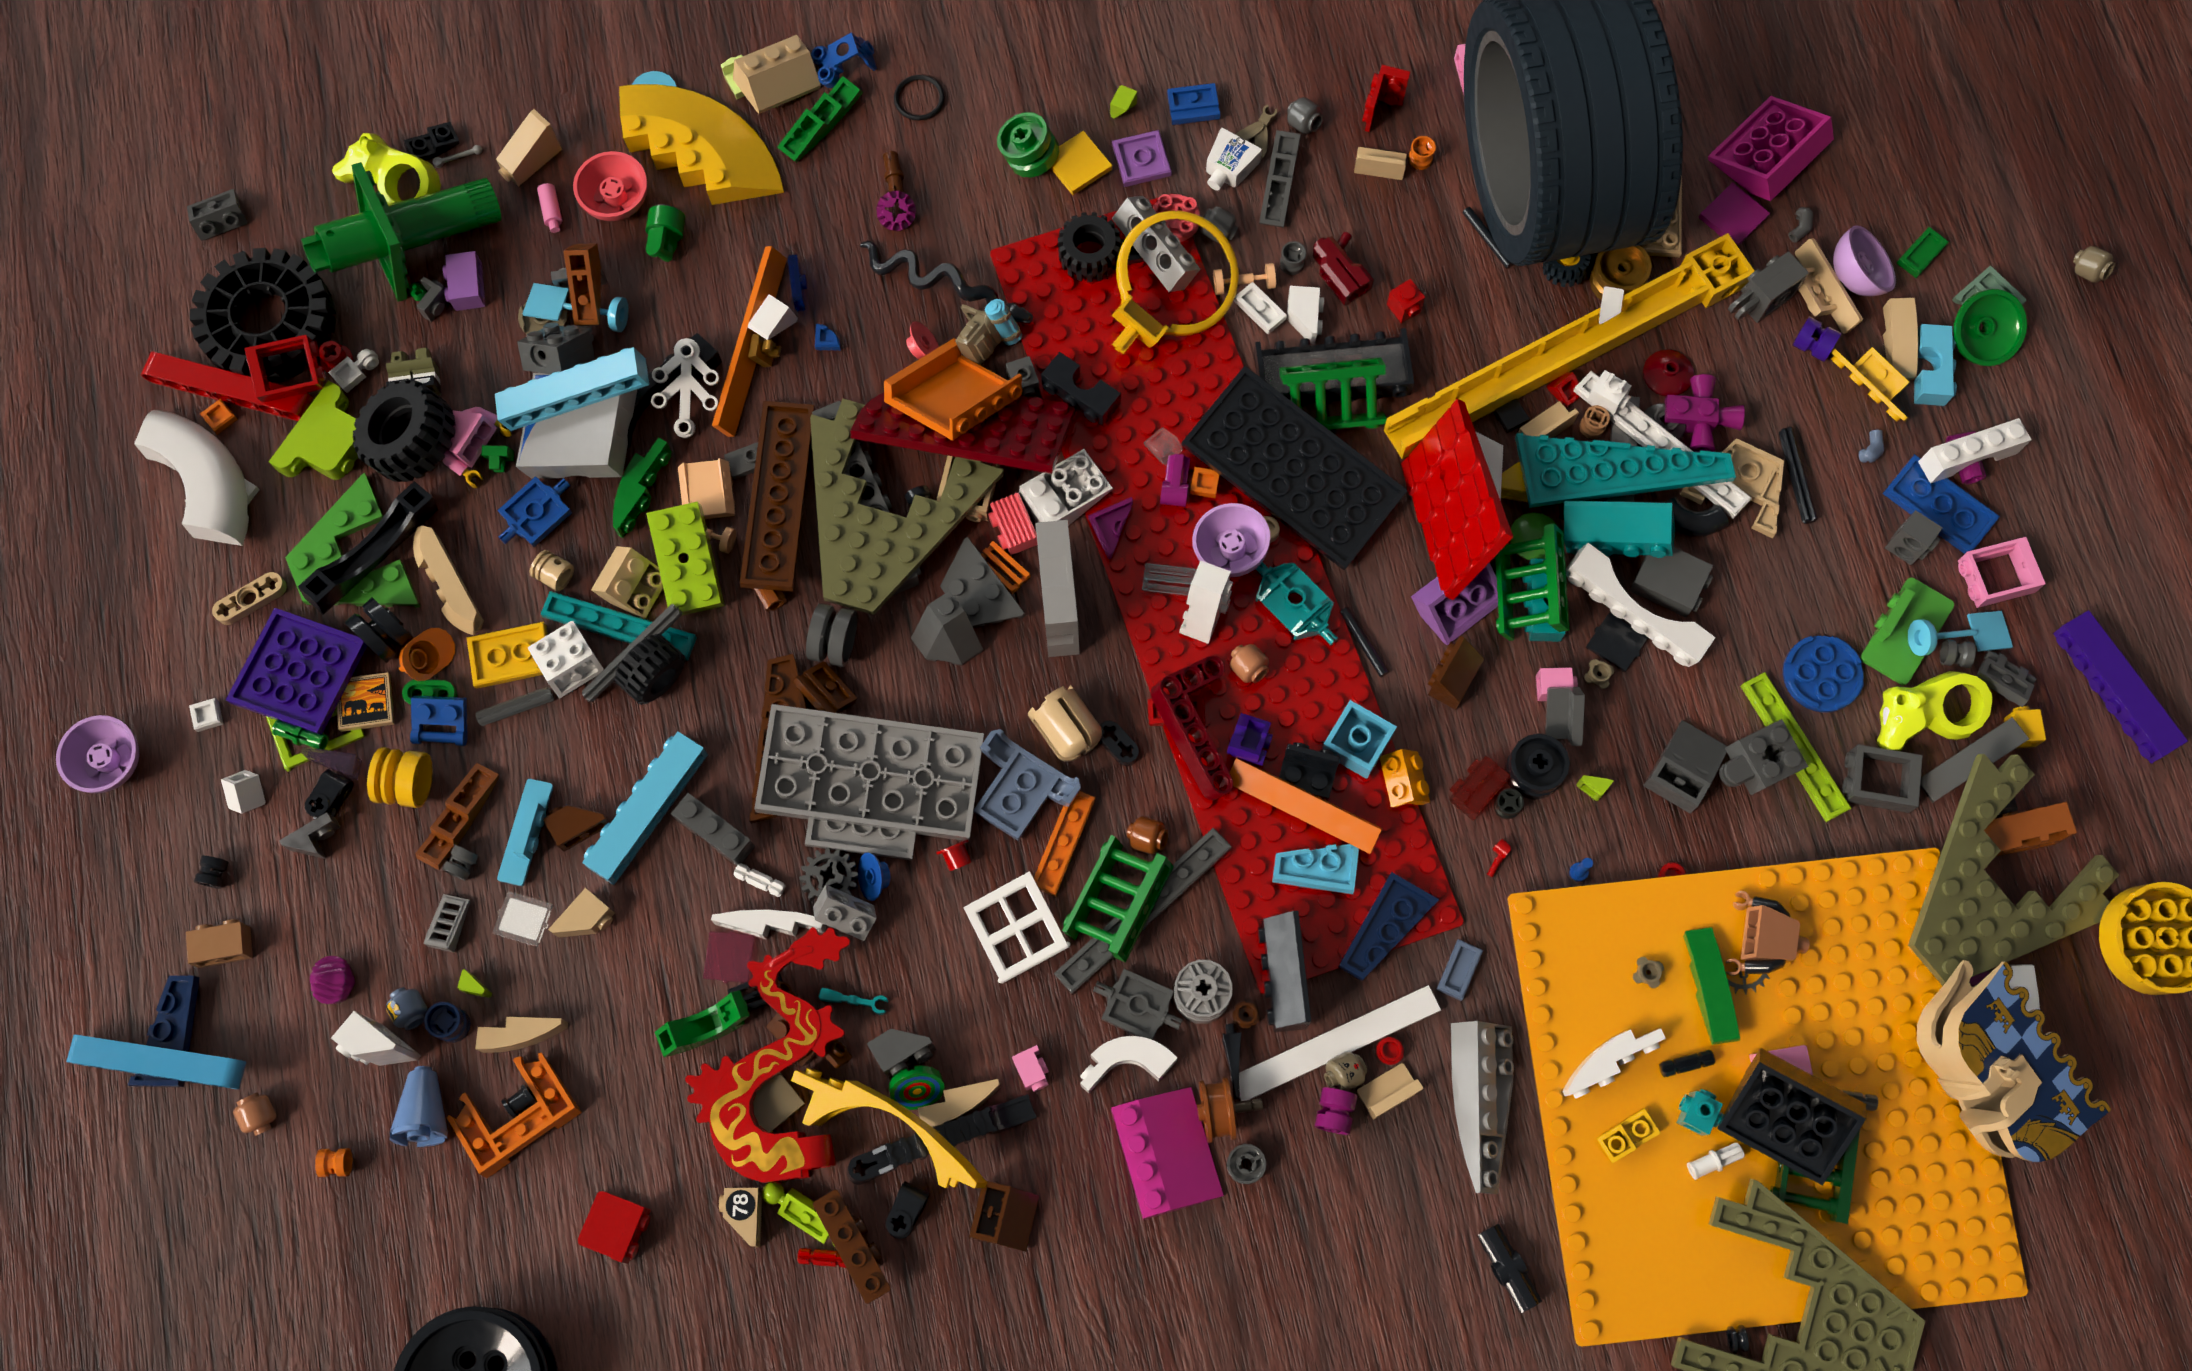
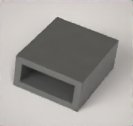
[1629,547,1713,618]

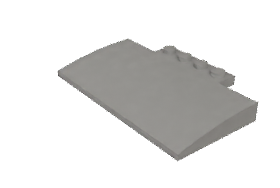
[754,704,984,860]

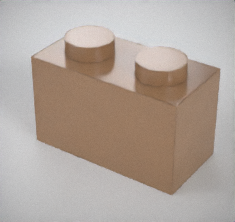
[186,919,253,968]

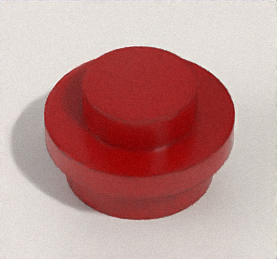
[1376,1037,1404,1065]

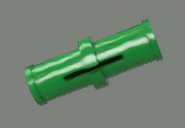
[272,719,329,751]

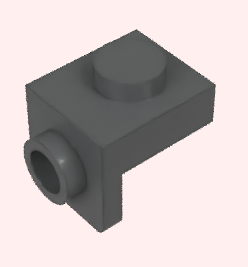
[416,277,447,322]

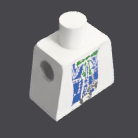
[1206,128,1262,190]

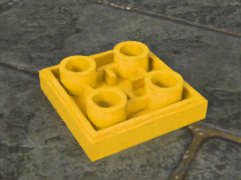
[1051,131,1112,195]

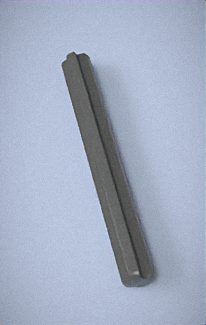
[582,604,682,702]

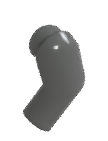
[1788,207,1814,243]

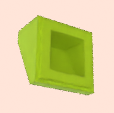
[1576,775,1613,801]
[457,969,492,998]

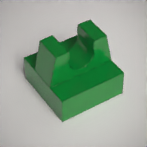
[482,445,515,473]

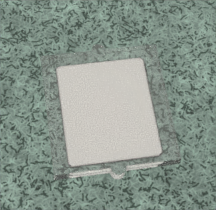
[492,891,553,947]

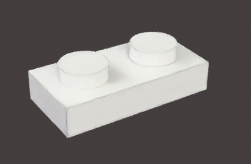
[1234,282,1287,334]

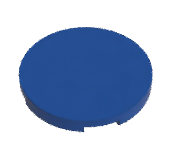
[1783,636,1864,713]

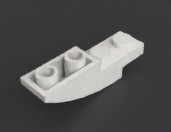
[1562,1028,1666,1099]

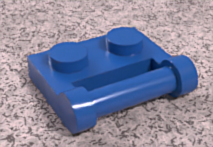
[410,696,467,746]

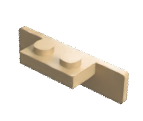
[1795,238,1863,334]

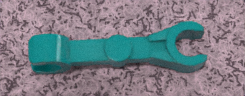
[819,988,888,1015]

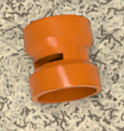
[1408,136,1436,170]
[315,1148,353,1177]

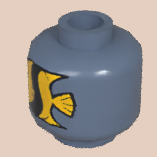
[386,987,428,1030]

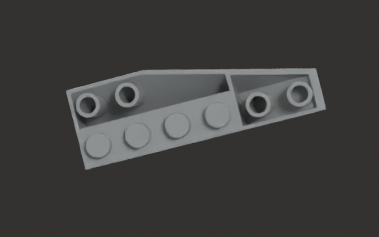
[1451,1021,1514,1194]

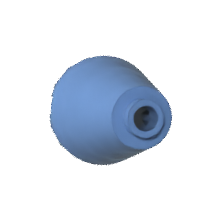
[390,1066,448,1147]

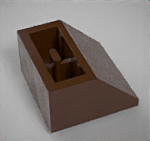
[1427,636,1484,710]
[969,1181,1039,1252]

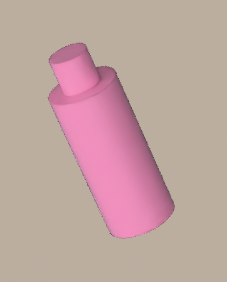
[537,183,562,233]

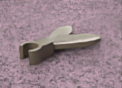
[1235,104,1277,159]

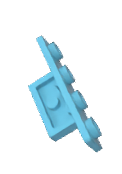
[497,779,554,886]

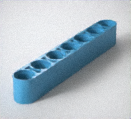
[66,1035,246,1090]

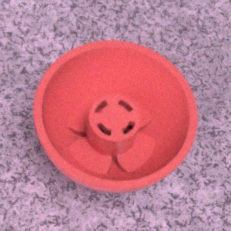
[573,151,647,222]

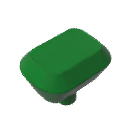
[409,283,427,301]

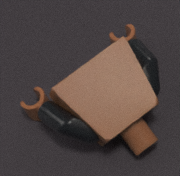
[1726,891,1809,976]

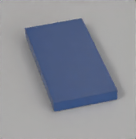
[1882,454,2000,554]

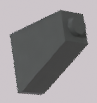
[911,591,983,665]

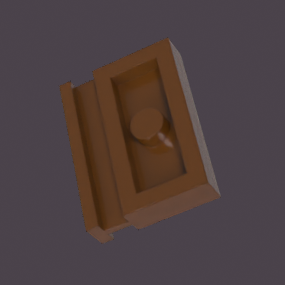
[793,661,857,713]

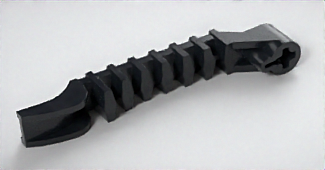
[847,1094,1037,1185]

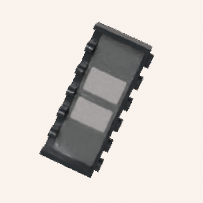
[1254,328,1414,407]

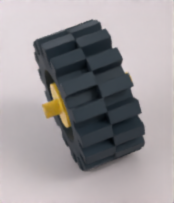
[1543,254,1591,287]

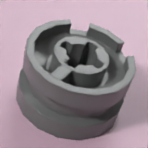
[1226,1144,1266,1185]

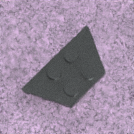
[940,537,1027,628]

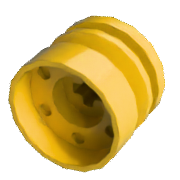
[367,747,433,808]

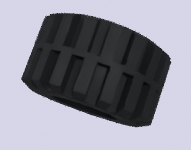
[1058,212,1121,282]
[614,634,685,705]

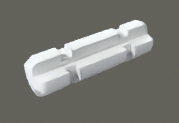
[734,863,785,897]

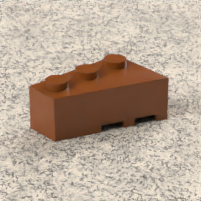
[1984,802,2077,857]

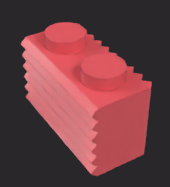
[988,493,1038,556]

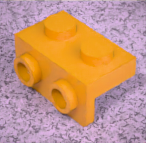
[1380,749,1430,808]

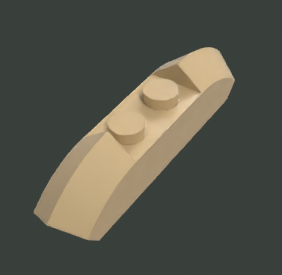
[413,526,484,635]

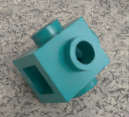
[1676,1089,1723,1136]

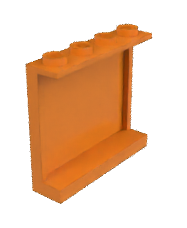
[884,338,1022,441]

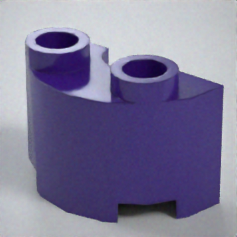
[1227,713,1273,766]

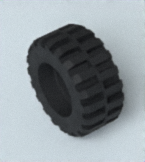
[353,380,456,482]

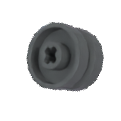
[806,603,858,667]

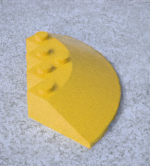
[619,84,784,205]

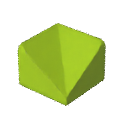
[1110,85,1137,118]

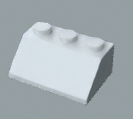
[331,1011,421,1066]

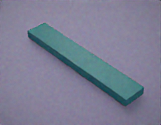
[540,591,697,661]

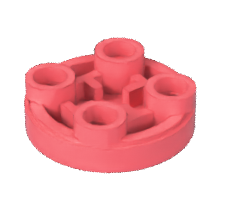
[1153,194,1200,242]

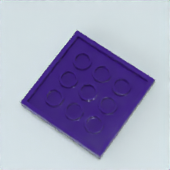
[226,608,368,735]

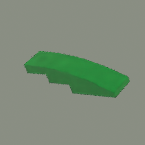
[777,76,863,163]
[1683,927,1740,1045]

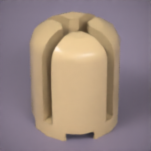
[1028,685,1102,762]

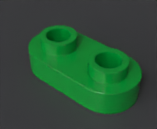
[402,680,458,706]

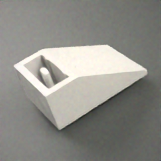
[1019,449,1113,526]

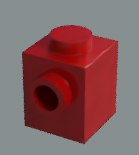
[1387,278,1425,323]

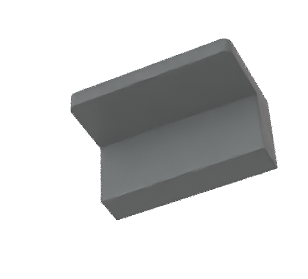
[1545,687,1585,746]

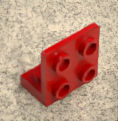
[1362,65,1410,132]

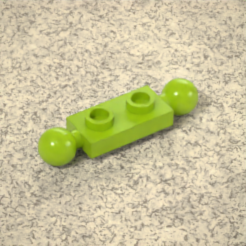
[762,1181,835,1247]

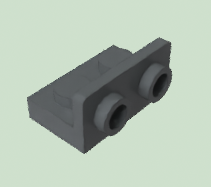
[187,189,247,240]

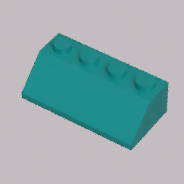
[1564,501,1675,558]

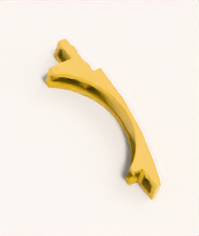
[791,1067,987,1188]

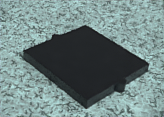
[1586,613,1648,672]

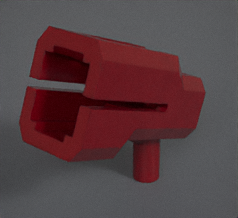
[1312,232,1374,306]

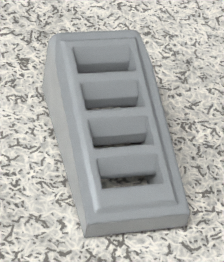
[423,894,470,953]

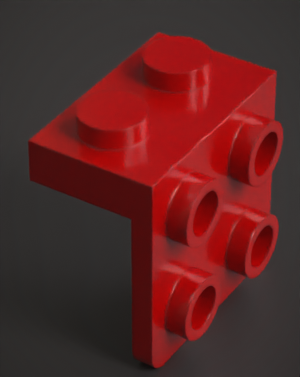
[578,1191,651,1264]

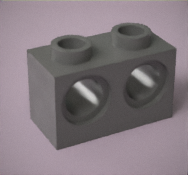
[1885,510,1943,565]

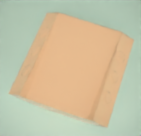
[678,458,735,519]

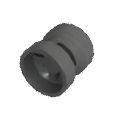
[1280,241,1306,275]
[1940,639,1976,668]
[442,845,479,881]

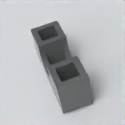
[671,793,755,866]

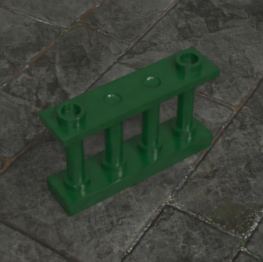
[1770,1129,1860,1224]

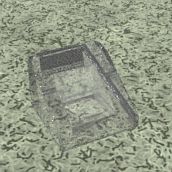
[1144,427,1182,465]

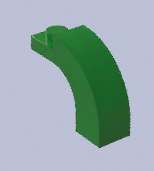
[654,990,750,1057]

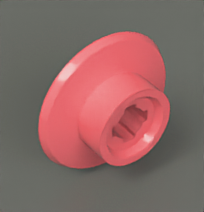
[906,321,939,359]

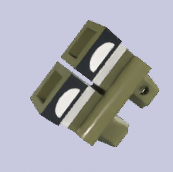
[386,348,442,395]

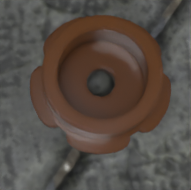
[1232,1001,1260,1029]

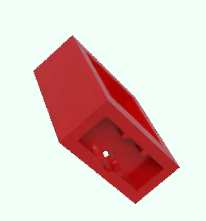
[244,335,326,402]

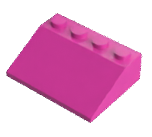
[1708,96,1834,201]
[1111,1087,1224,1220]

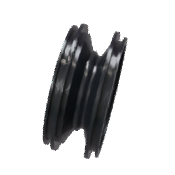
[394,1306,558,1371]

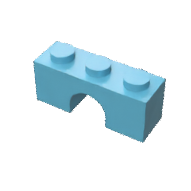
[1914,324,1957,406]

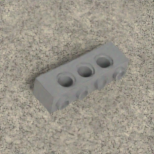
[1112,196,1200,292]

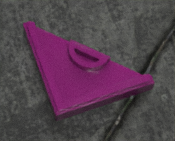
[1088,497,1133,559]

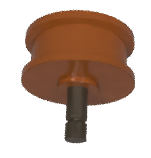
[1197,1077,1263,1143]

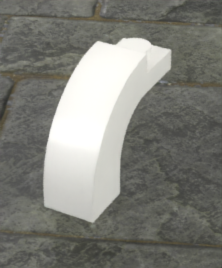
[1080,1036,1177,1093]

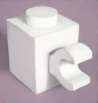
[1588,370,1632,416]

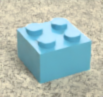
[1322,700,1397,779]

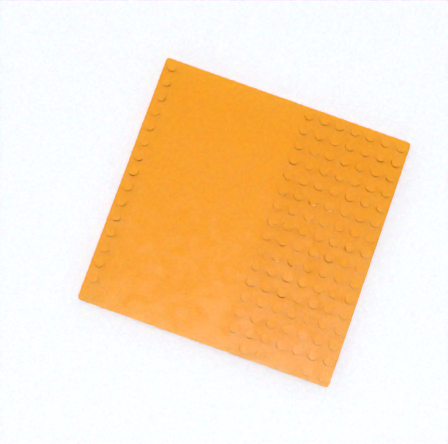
[1507,848,2028,1347]

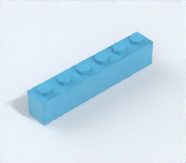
[495,347,649,431]
[582,731,708,885]

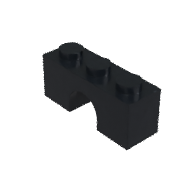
[1041,352,1121,426]

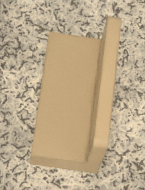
[1354,147,1407,180]
[1518,401,1579,438]
[1357,1063,1424,1120]

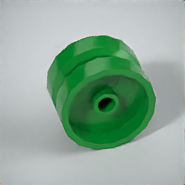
[997,112,1059,178]

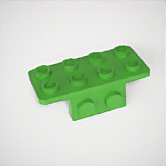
[1860,577,1954,685]

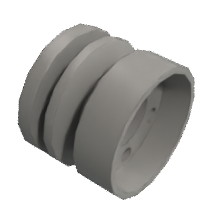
[1174,960,1232,1024]

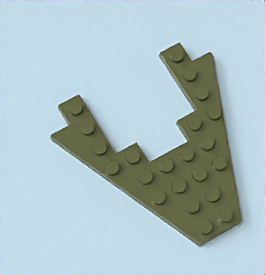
[810,398,1004,615]
[1908,754,2119,986]
[1671,1178,1925,1371]

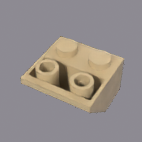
[591,546,663,619]

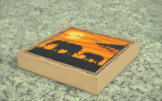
[337,672,394,732]

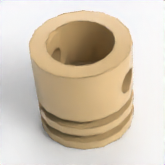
[530,550,574,591]

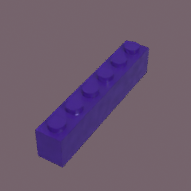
[2053,610,2188,764]

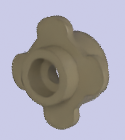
[1584,659,1614,689]
[1633,957,1664,988]

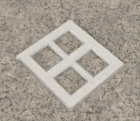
[963,871,1070,984]

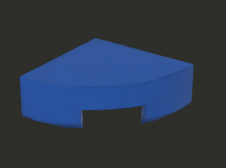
[815,324,841,350]

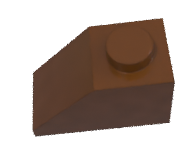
[543,806,610,852]

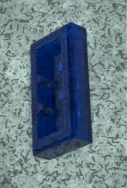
[787,254,808,311]

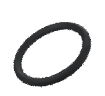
[894,75,945,120]

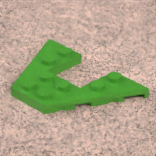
[285,473,421,608]

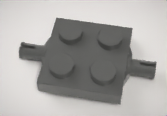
[1093,969,1183,1040]

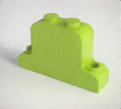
[269,380,358,480]

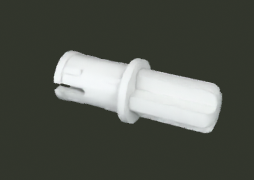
[1687,1143,1745,1180]

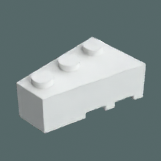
[1179,561,1233,644]

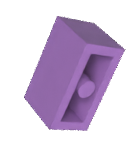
[443,251,485,311]

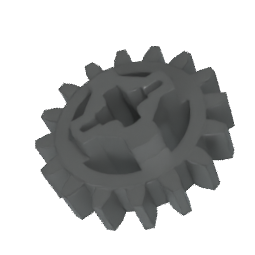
[799,848,859,901]

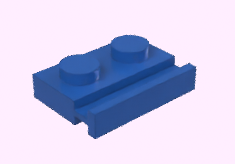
[1167,83,1220,125]

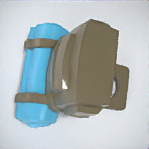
[955,299,1022,365]

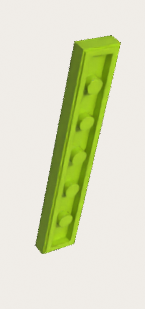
[1740,672,1851,822]

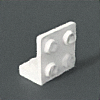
[528,621,604,699]

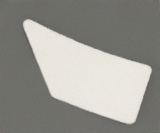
[1599,286,1624,324]

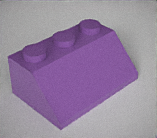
[1411,562,1498,645]

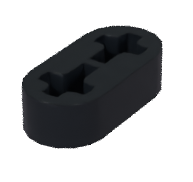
[1099,721,1139,766]

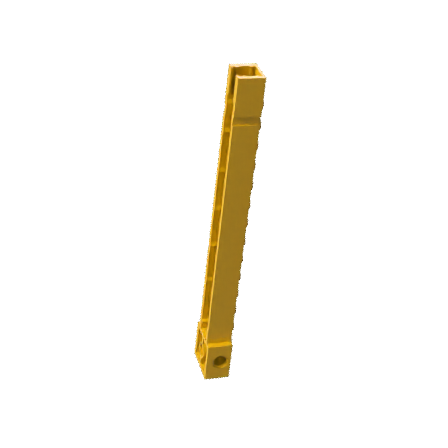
[1384,233,1755,459]

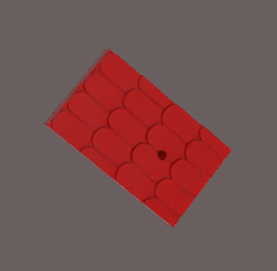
[1401,398,1513,600]

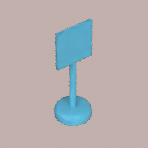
[522,283,629,332]
[1908,611,2013,656]

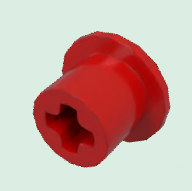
[319,341,353,373]
[936,839,971,871]

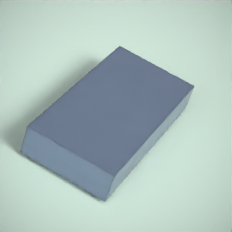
[1436,939,1483,1001]

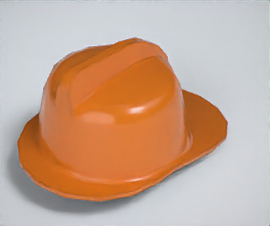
[398,628,455,681]

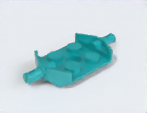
[1255,562,1339,646]

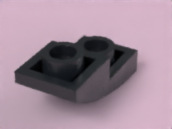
[404,122,459,161]

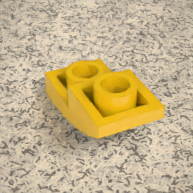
[1597,1108,1661,1164]

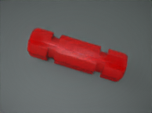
[797,1248,846,1268]

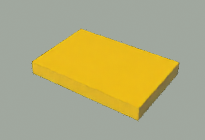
[467,622,548,689]

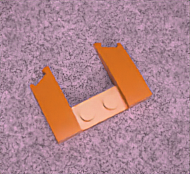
[447,1053,582,1178]

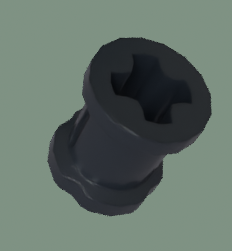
[501,1083,538,1119]

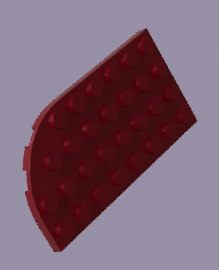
[850,392,1076,474]

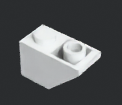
[1287,286,1324,344]

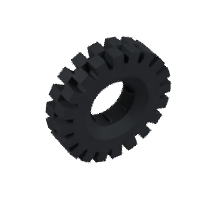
[190,248,336,383]

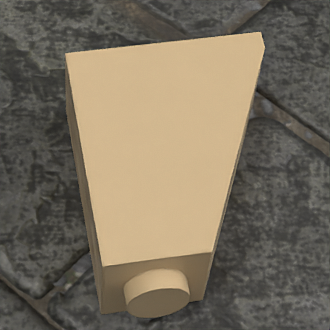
[496,109,562,187]

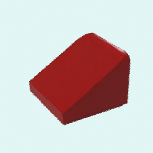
[1546,372,1580,408]

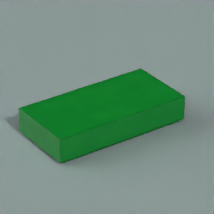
[1896,227,1949,278]

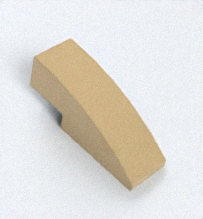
[1883,298,1918,380]
[475,1017,568,1053]
[918,1079,1001,1128]

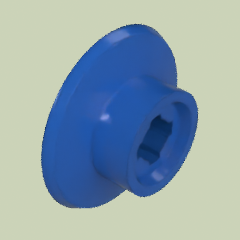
[858,852,890,901]

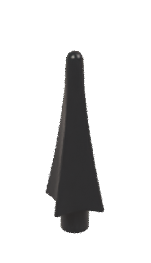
[1222,1024,1242,1100]

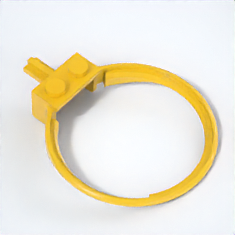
[1111,211,1239,354]

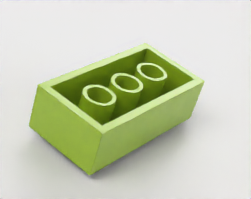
[646,501,725,616]

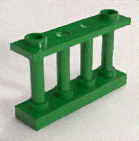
[1279,357,1387,430]
[1494,523,1569,641]
[1062,835,1174,963]

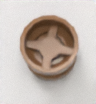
[1579,405,1610,439]

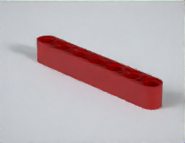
[141,352,313,421]

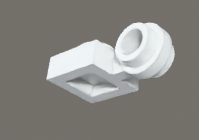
[328,349,379,393]

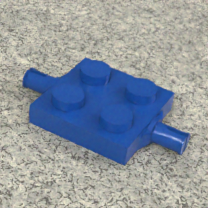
[497,476,572,547]

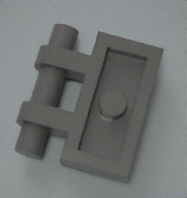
[1976,650,2037,707]

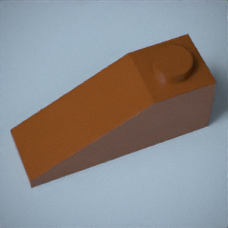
[563,243,601,325]

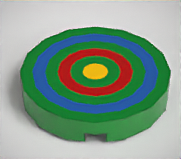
[889,1065,944,1110]

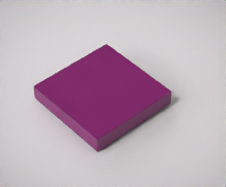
[1698,182,1770,246]

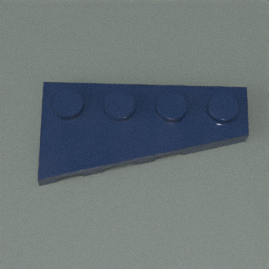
[1338,872,1439,981]
[127,976,200,1087]

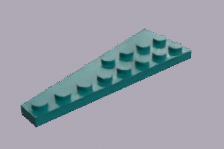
[1515,433,1736,508]

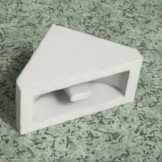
[748,294,798,340]

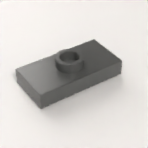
[724,442,758,480]

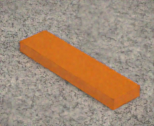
[1034,791,1096,897]

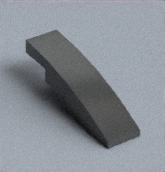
[1259,130,1300,228]
[1920,717,2029,803]

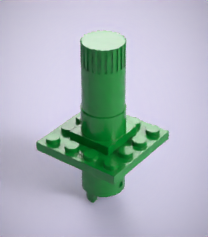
[301,162,502,302]

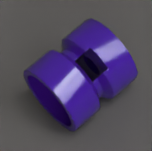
[1792,316,1841,362]

